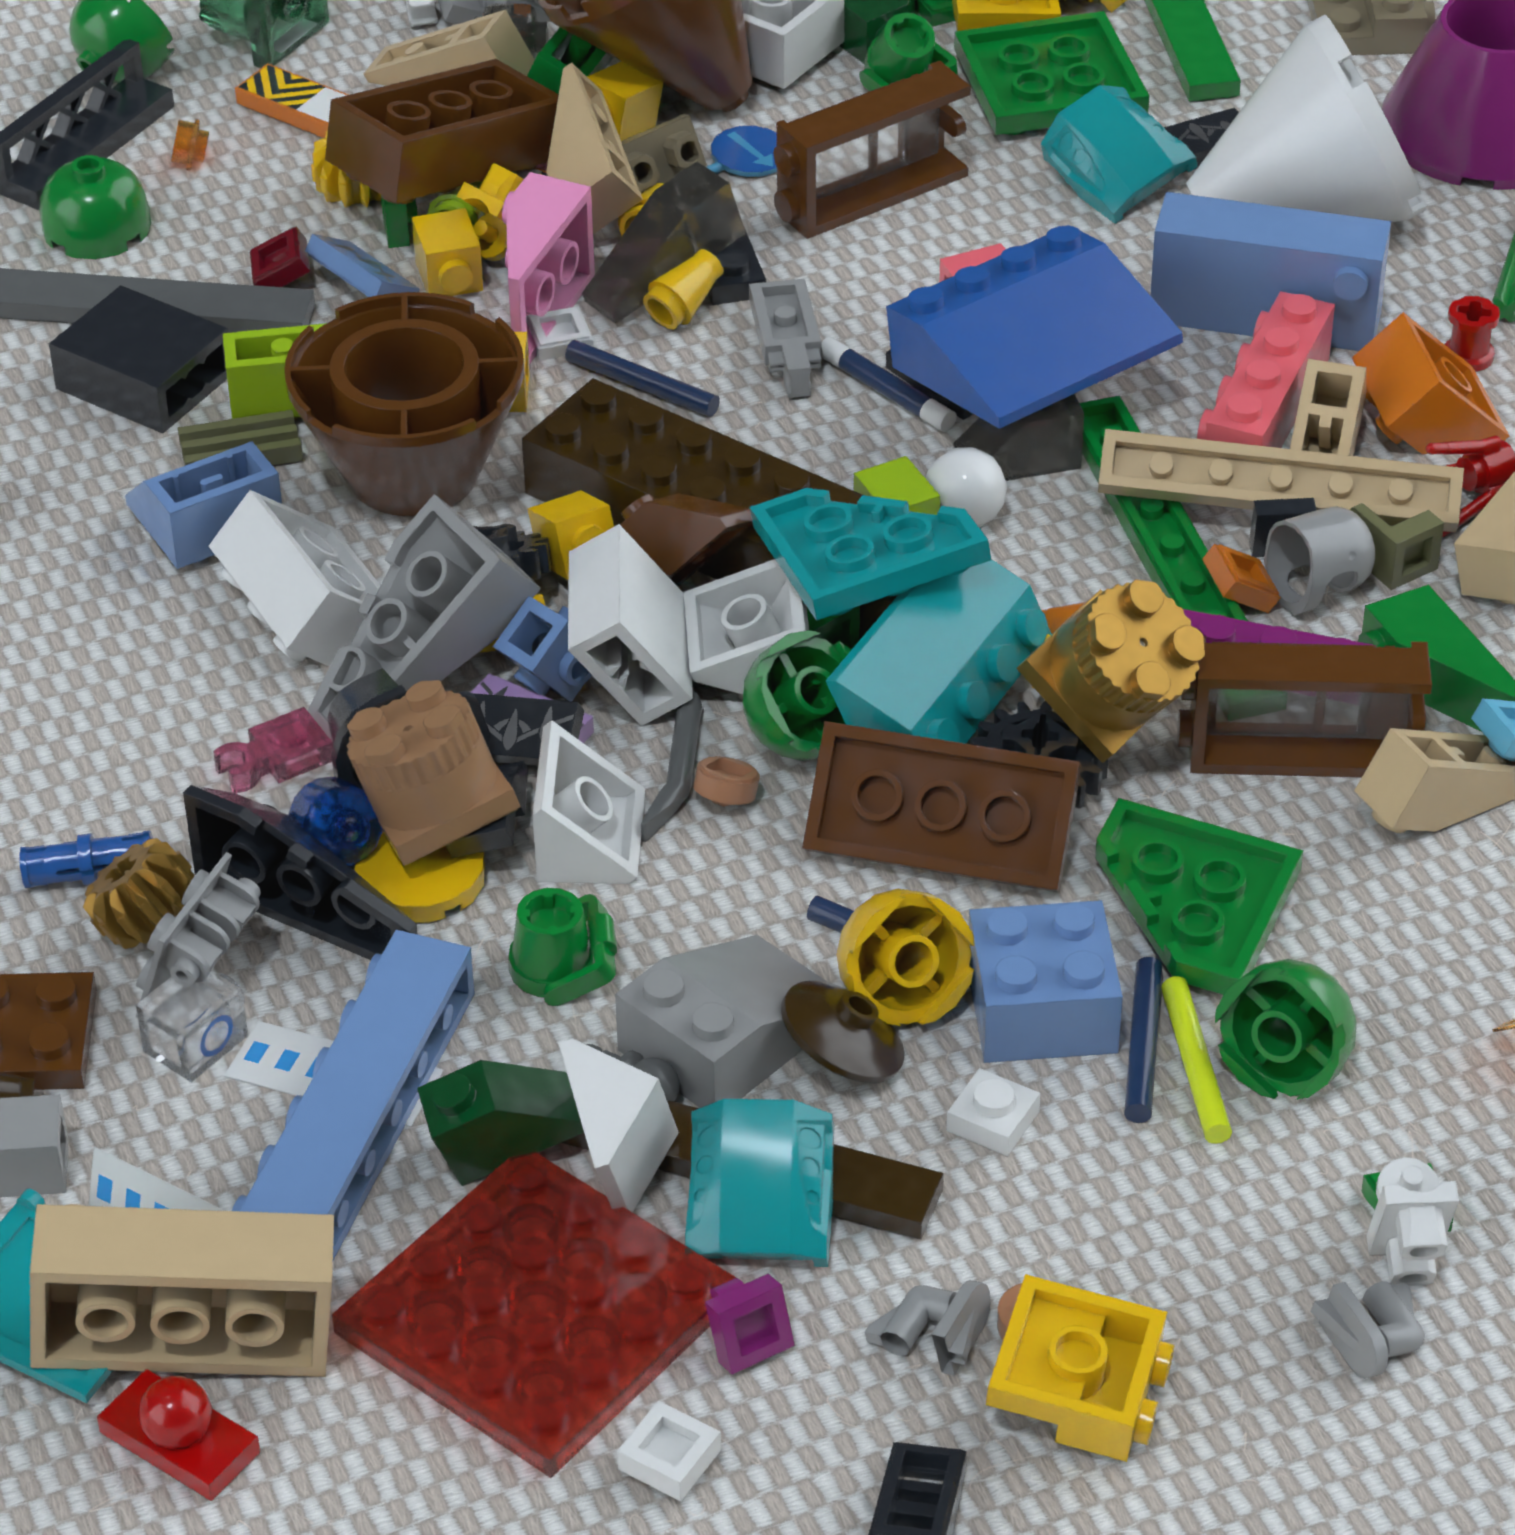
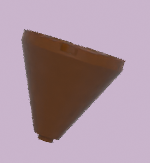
[538,0,752,112]

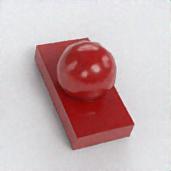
[97,1369,260,1501]

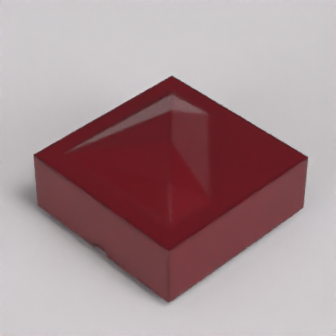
[250,226,310,287]

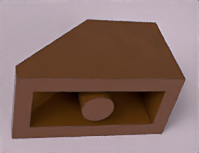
[620,493,753,587]

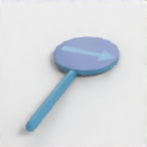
[666,126,777,192]

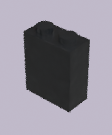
[49,285,229,434]

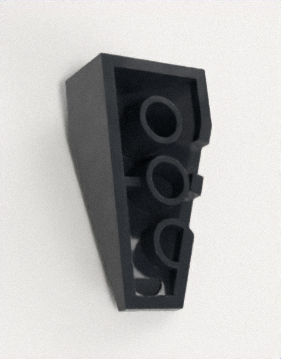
[183,785,418,960]

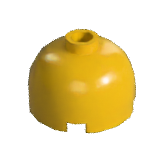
[836,888,974,1026]

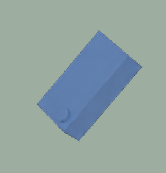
[1150,192,1391,351]

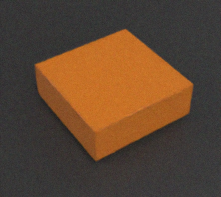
[1202,544,1281,613]

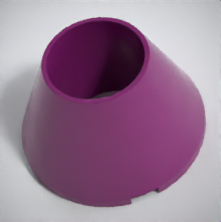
[1381,0,1515,190]

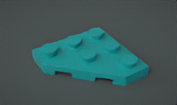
[750,488,991,621]

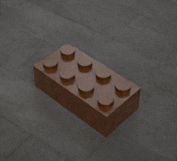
[325,59,559,204]

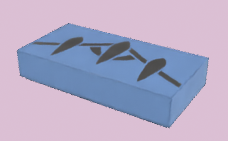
[305,234,420,297]

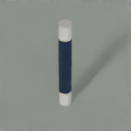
[821,337,957,432]

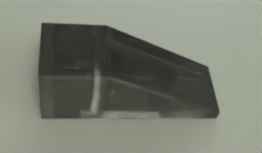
[582,162,746,324]

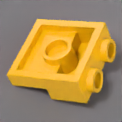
[985,1274,1175,1462]

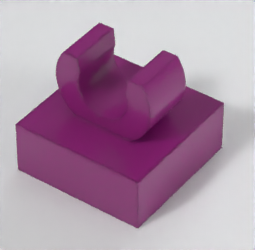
[705,1273,795,1375]

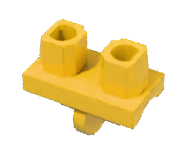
[457,163,524,261]

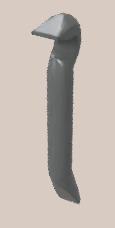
[641,678,706,842]

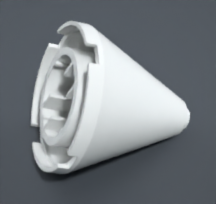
[1186,15,1427,222]

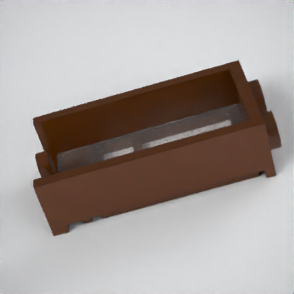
[773,61,971,239]
[1177,637,1432,778]

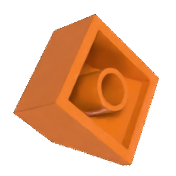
[1352,312,1510,455]

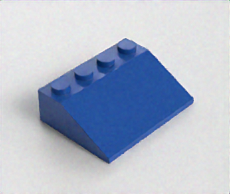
[886,225,1183,429]

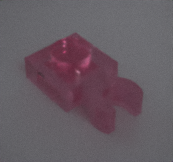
[213,707,333,793]

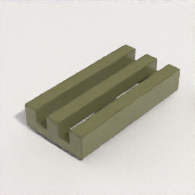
[177,410,303,466]

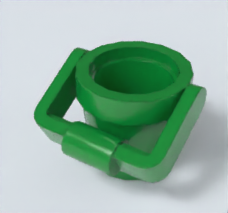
[859,12,958,91]
[508,888,617,1006]

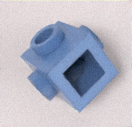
[493,596,592,702]

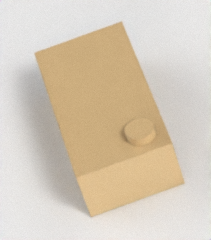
[30,1204,334,1377]

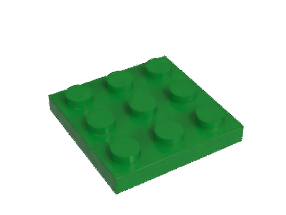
[954,11,1150,135]

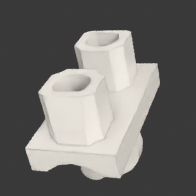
[1366,1157,1459,1286]

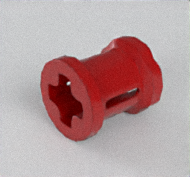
[1445,296,1500,372]

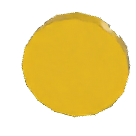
[355,829,485,923]

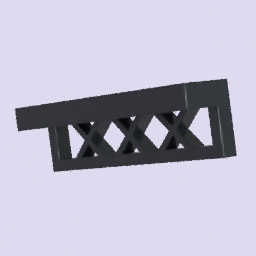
[0,39,175,210]

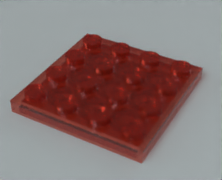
[332,1152,737,1478]

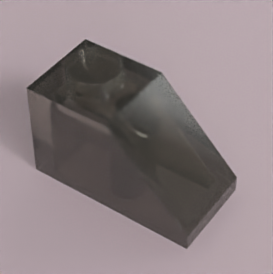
[953,394,1084,481]

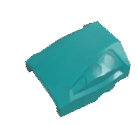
[1041,85,1198,224]
[685,1099,835,1267]

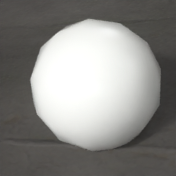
[926,447,1008,527]

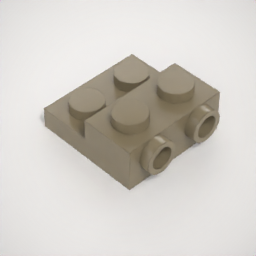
[1307,0,1435,55]

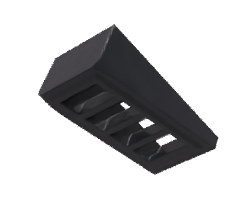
[868,1442,967,1535]

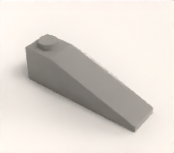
[305,494,541,745]

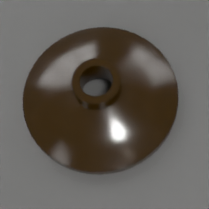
[781,980,905,1083]

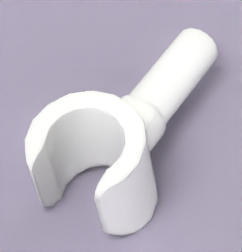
[406,0,438,27]

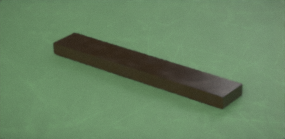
[561,1100,944,1240]

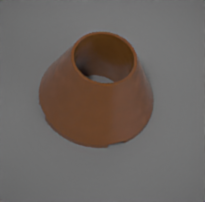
[284,292,524,516]

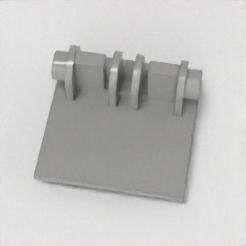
[136,852,261,1020]

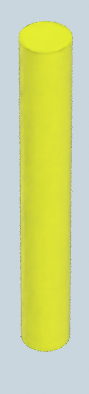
[1161,976,1232,1144]

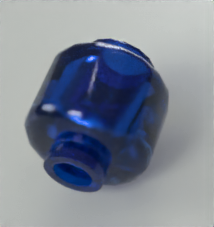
[288,776,383,866]

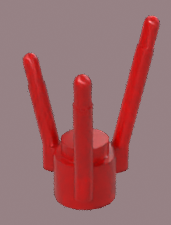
[1425,435,1515,538]

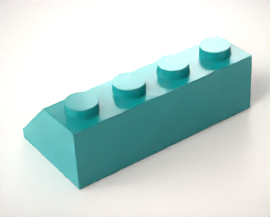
[826,559,1052,744]

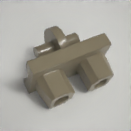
[621,114,707,194]

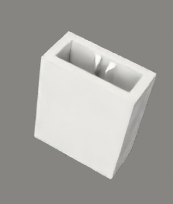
[568,524,693,726]

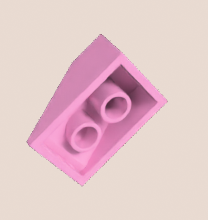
[502,172,595,365]

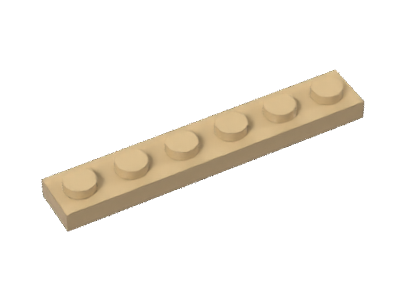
[1098,429,1464,532]

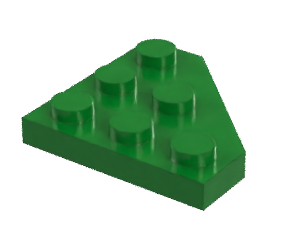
[1095,798,1304,995]

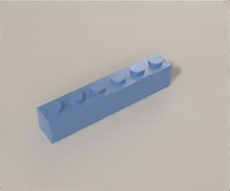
[232,930,475,1260]

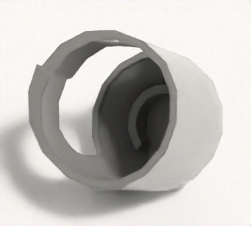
[1264,506,1375,616]

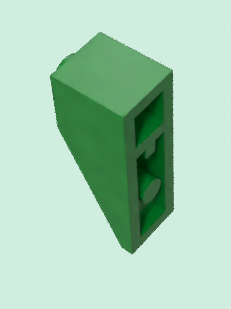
[1358,584,1515,732]

